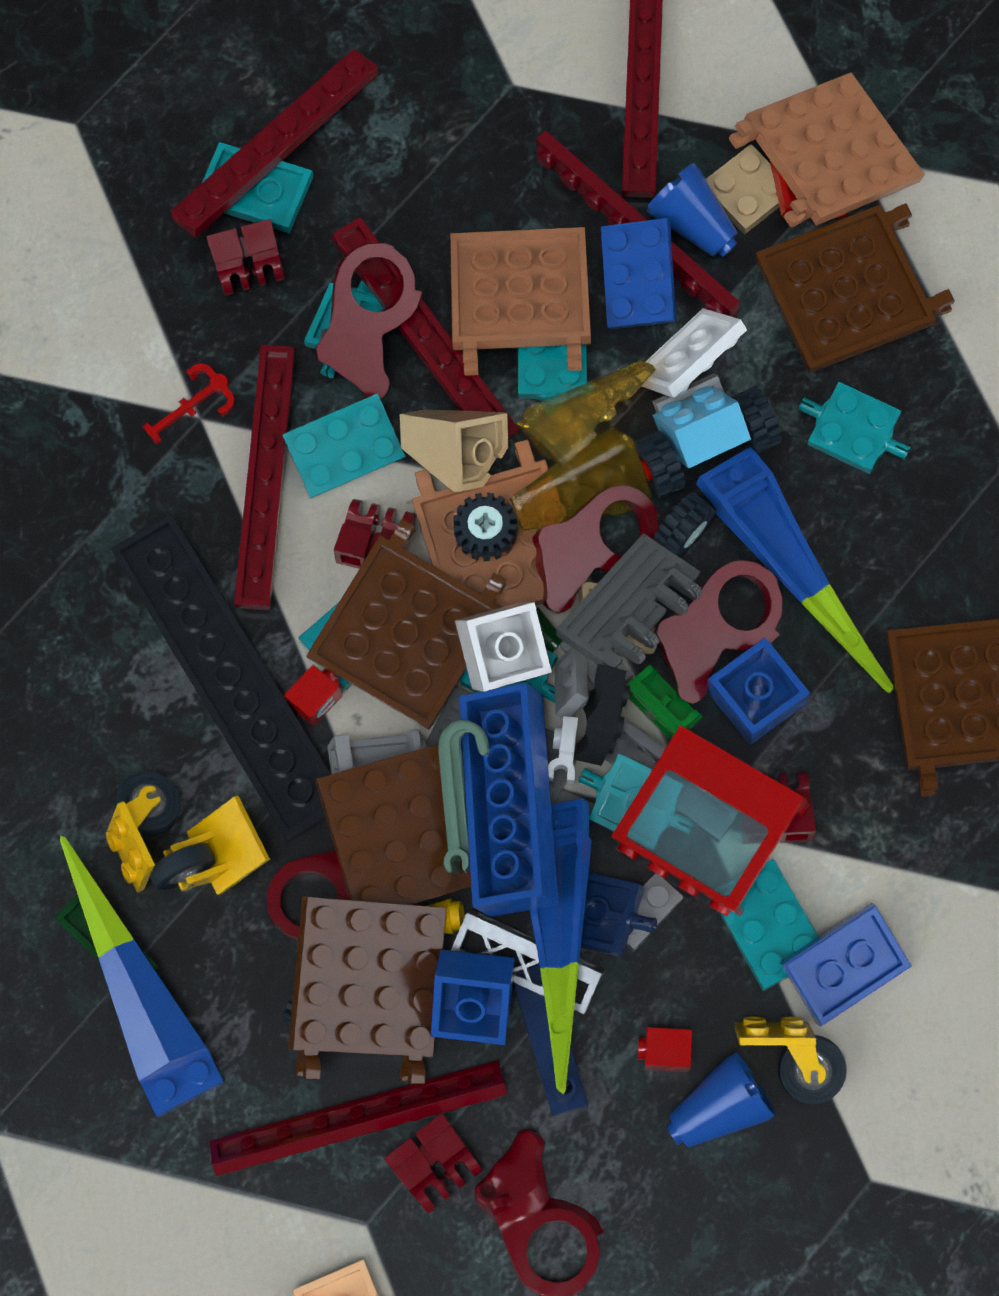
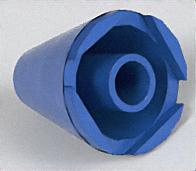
[646,163,738,257]
[667,1052,776,1148]

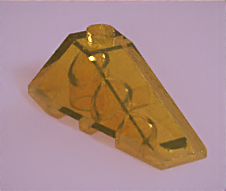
[517,360,656,465]
[510,428,652,531]

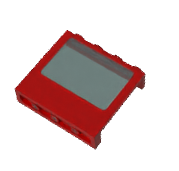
[611,725,809,917]

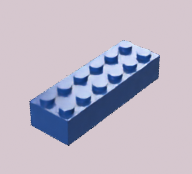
[459,682,559,917]

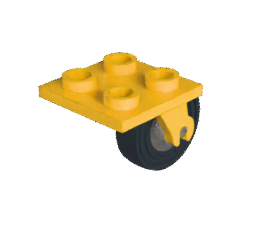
[106,771,180,893]
[150,796,270,895]
[735,1016,847,1104]

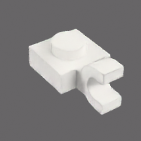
[548,716,578,784]

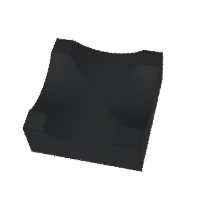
[574,664,630,766]

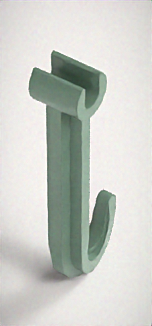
[438,720,490,875]

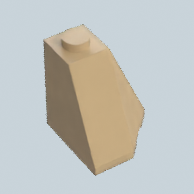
[400,409,508,492]

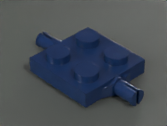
[581,872,657,958]

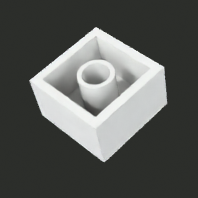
[455,602,552,691]

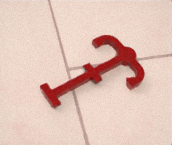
[142,364,235,445]

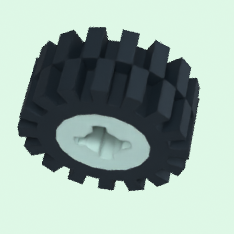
[453,492,517,561]
[653,492,716,557]

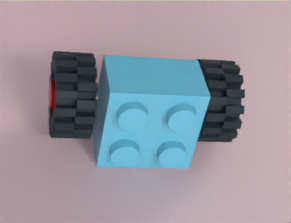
[632,386,782,499]

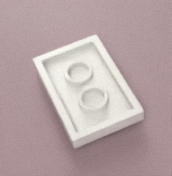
[631,308,747,398]

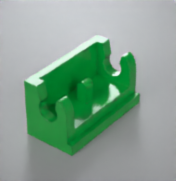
[626,664,703,741]

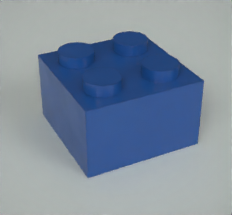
[707,638,810,745]
[431,950,515,1045]

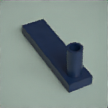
[513,964,588,1117]

